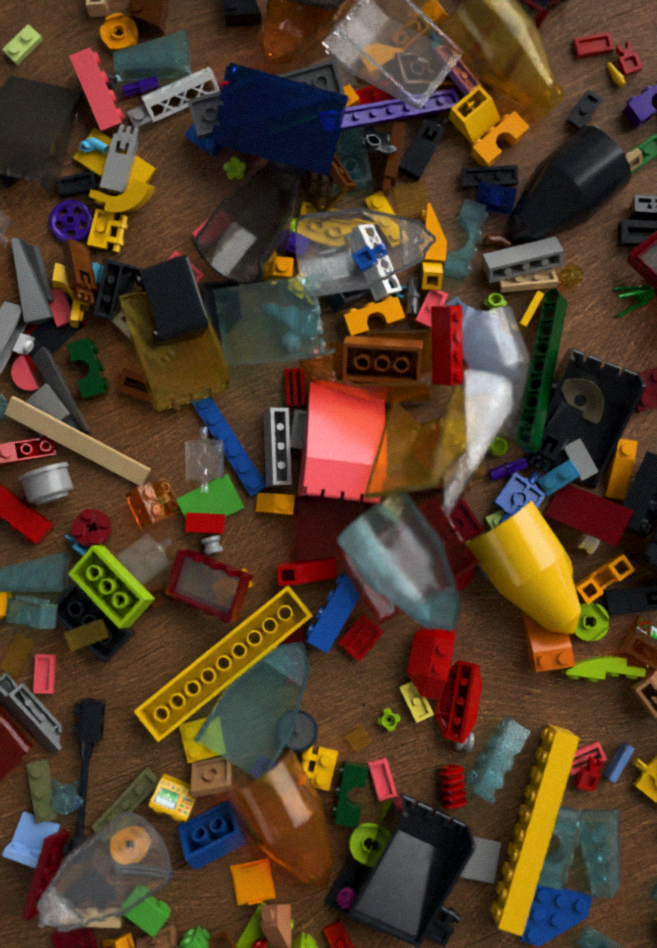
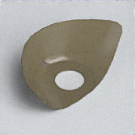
[561,379,604,423]

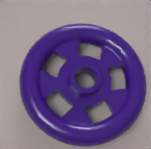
[49,200,93,242]

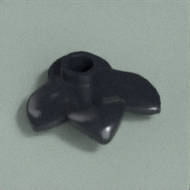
[362,126,397,154]

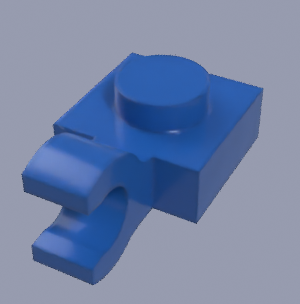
[351,243,387,273]

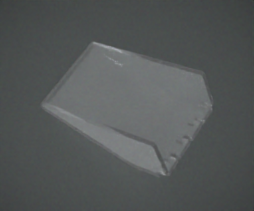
[322,0,464,110]
[442,369,514,515]

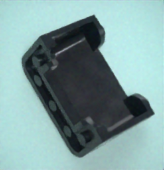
[135,254,208,347]

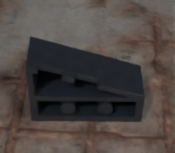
[223,0,263,27]
[90,258,143,320]

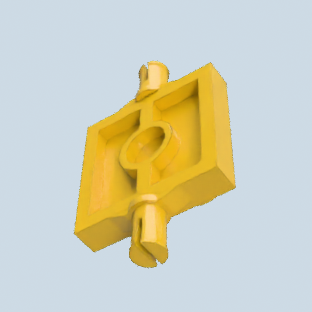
[633,754,657,803]

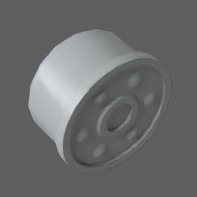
[17,462,74,506]

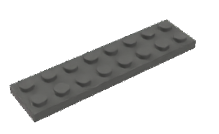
[187,59,345,139]

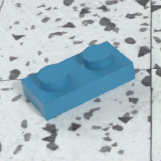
[537,459,581,496]

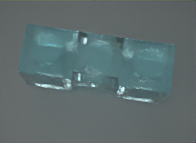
[5,595,58,629]

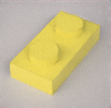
[399,681,434,723]

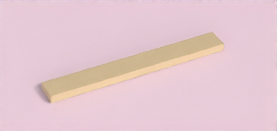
[4,396,151,487]

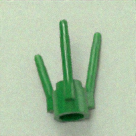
[613,284,654,318]

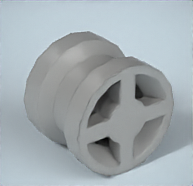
[201,535,223,555]
[455,732,474,753]

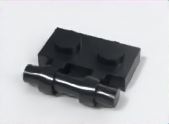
[426,905,461,948]

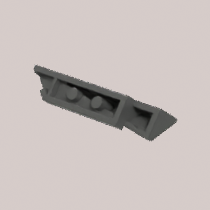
[11,238,54,325]
[31,346,92,434]
[0,671,62,755]

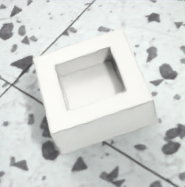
[13,333,35,355]

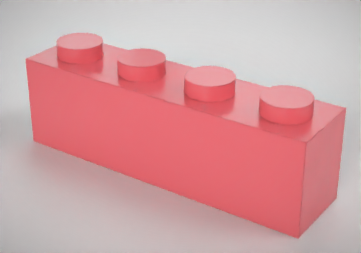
[69,48,125,133]

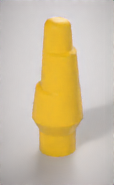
[607,62,626,88]

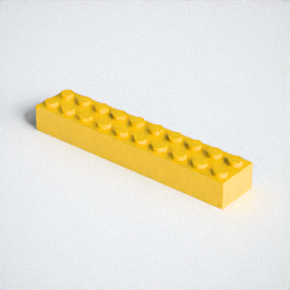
[134,585,313,742]
[490,724,579,936]

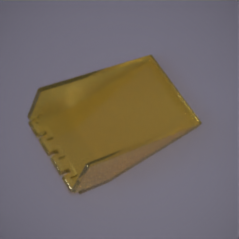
[118,290,229,411]
[364,384,481,499]

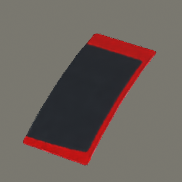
[13,305,87,373]

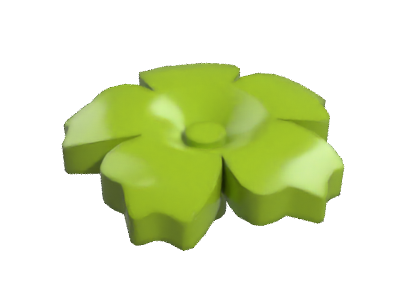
[223,156,247,180]

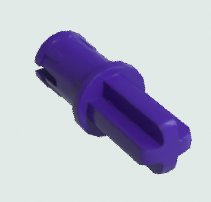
[122,75,160,97]
[489,458,528,481]

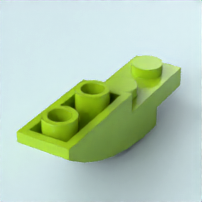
[562,656,646,682]

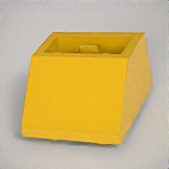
[448,85,501,145]

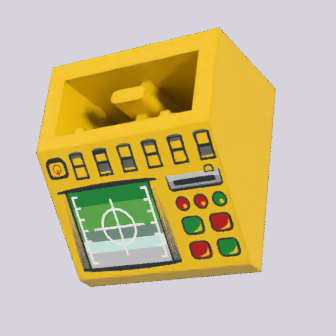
[149,774,197,821]

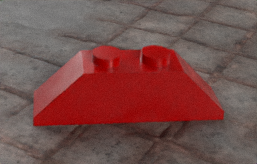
[407,619,455,701]
[434,660,483,744]

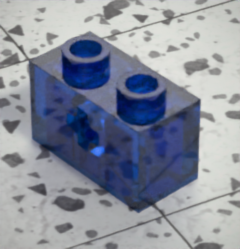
[473,182,517,215]

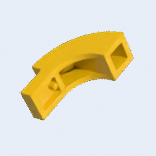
[89,179,155,213]
[52,263,89,328]

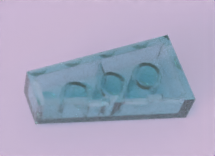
[113,29,192,81]
[334,127,374,194]
[0,552,69,592]
[467,716,531,804]
[573,809,620,898]

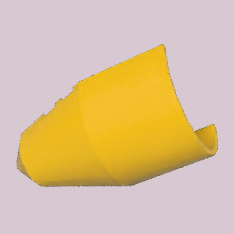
[465,500,581,634]

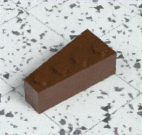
[126,0,169,34]

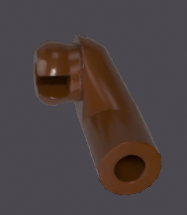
[483,233,512,249]

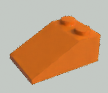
[523,612,575,672]

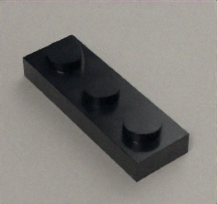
[460,165,519,189]

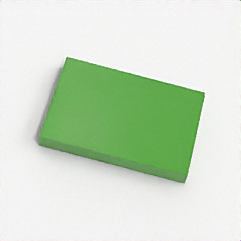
[176,474,245,534]

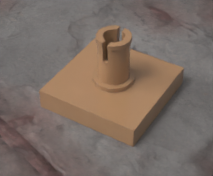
[191,755,232,797]

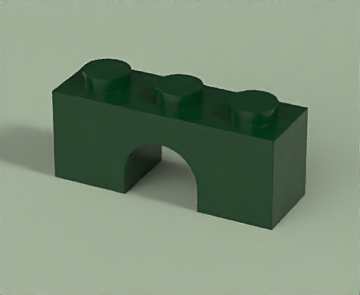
[67,337,110,401]
[331,760,368,828]

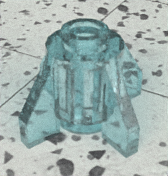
[50,778,83,814]

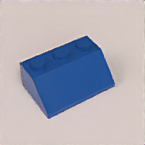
[177,799,249,870]

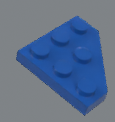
[519,881,592,946]

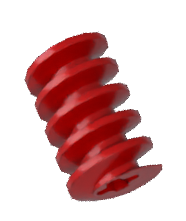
[439,764,467,809]

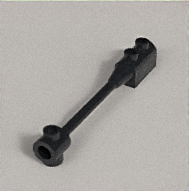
[63,698,106,863]

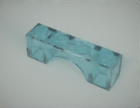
[443,199,488,281]
[538,806,584,890]

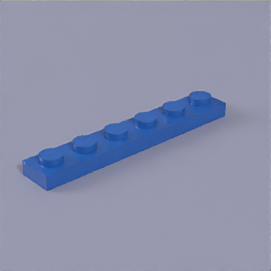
[190,390,266,496]

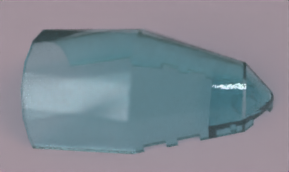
[337,490,461,631]
[193,642,311,784]

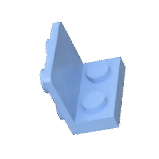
[2,811,60,869]

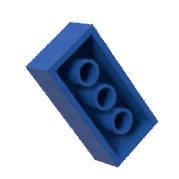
[305,571,367,653]

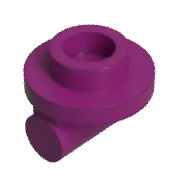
[337,888,355,910]

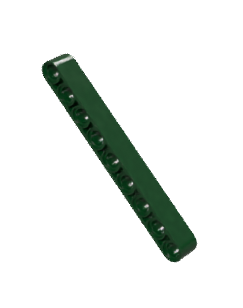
[516,288,568,454]

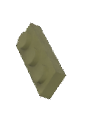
[27,759,57,824]

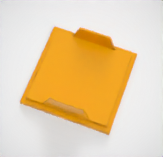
[230,858,276,906]

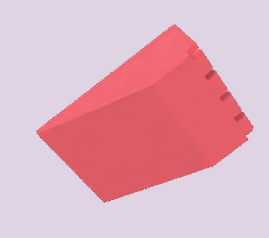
[297,382,385,505]

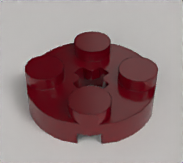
[72,509,112,548]

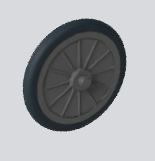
[277,710,318,752]

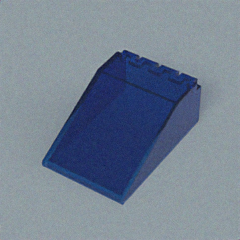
[211,62,349,176]

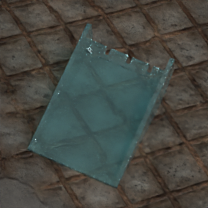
[214,273,336,366]

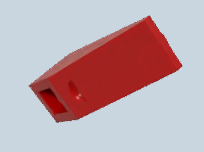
[0,437,57,467]
[277,558,337,586]

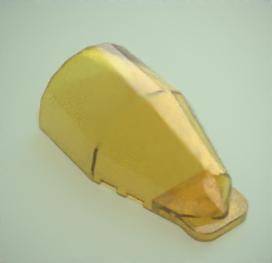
[439,0,565,119]

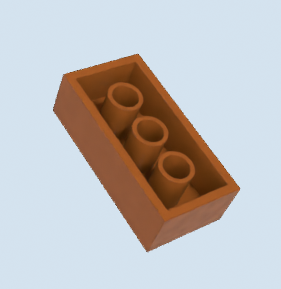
[342,336,423,385]

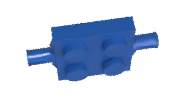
[493,471,546,524]

